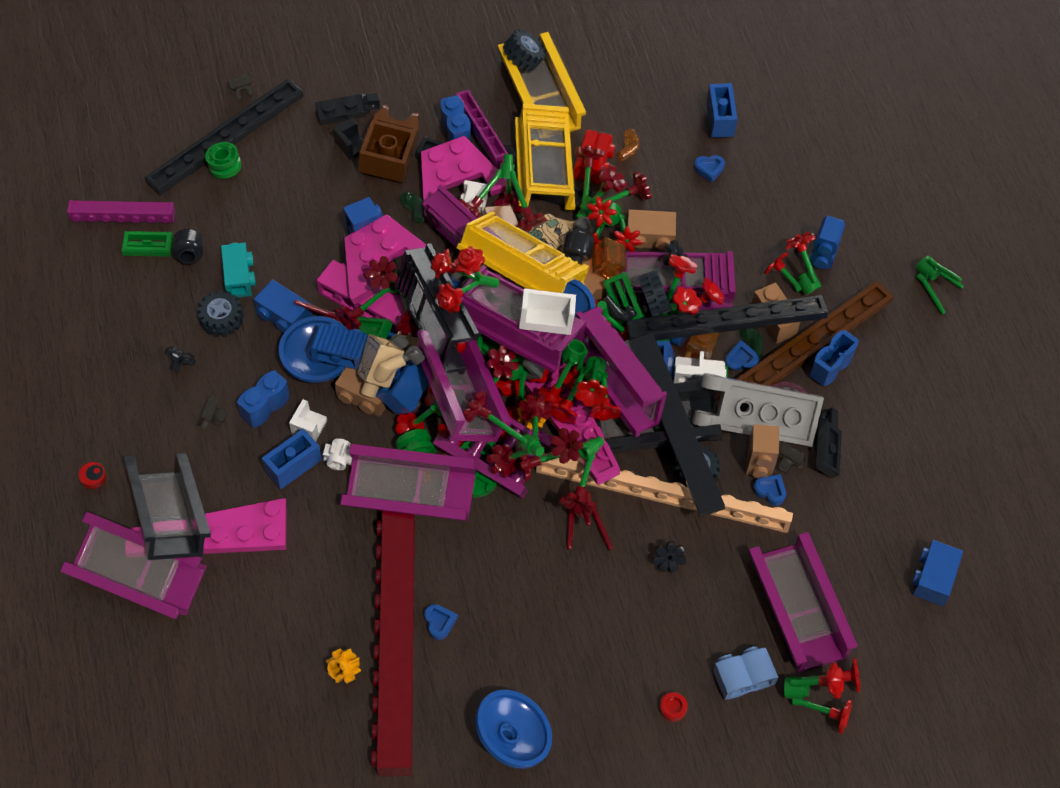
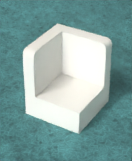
[289,399,327,442]

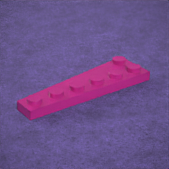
[525,361,620,485]
[126,498,287,558]

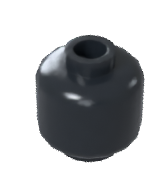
[561,227,595,265]
[172,229,204,264]

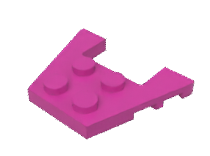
[421,136,506,221]
[344,214,426,305]

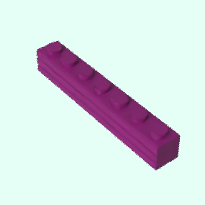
[456,90,509,168]
[67,200,175,224]

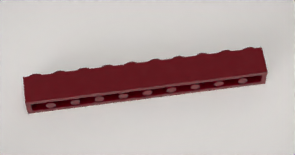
[372,511,415,777]

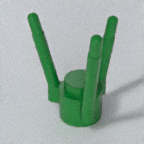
[916,256,964,314]

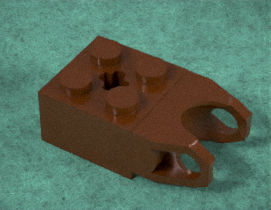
[358,104,420,183]

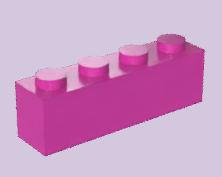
[316,260,405,334]

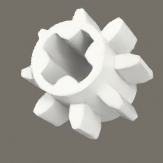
[323,439,353,470]

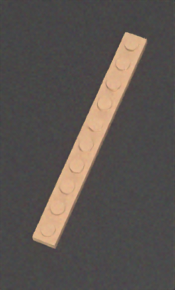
[536,452,793,533]

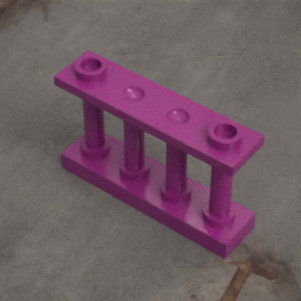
[433,392,555,499]

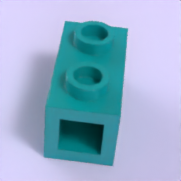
[221,243,256,298]

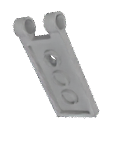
[692,373,824,447]

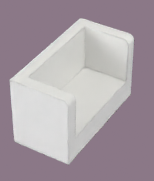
[519,289,576,335]

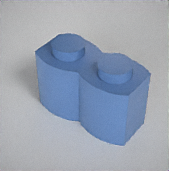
[713,646,778,700]

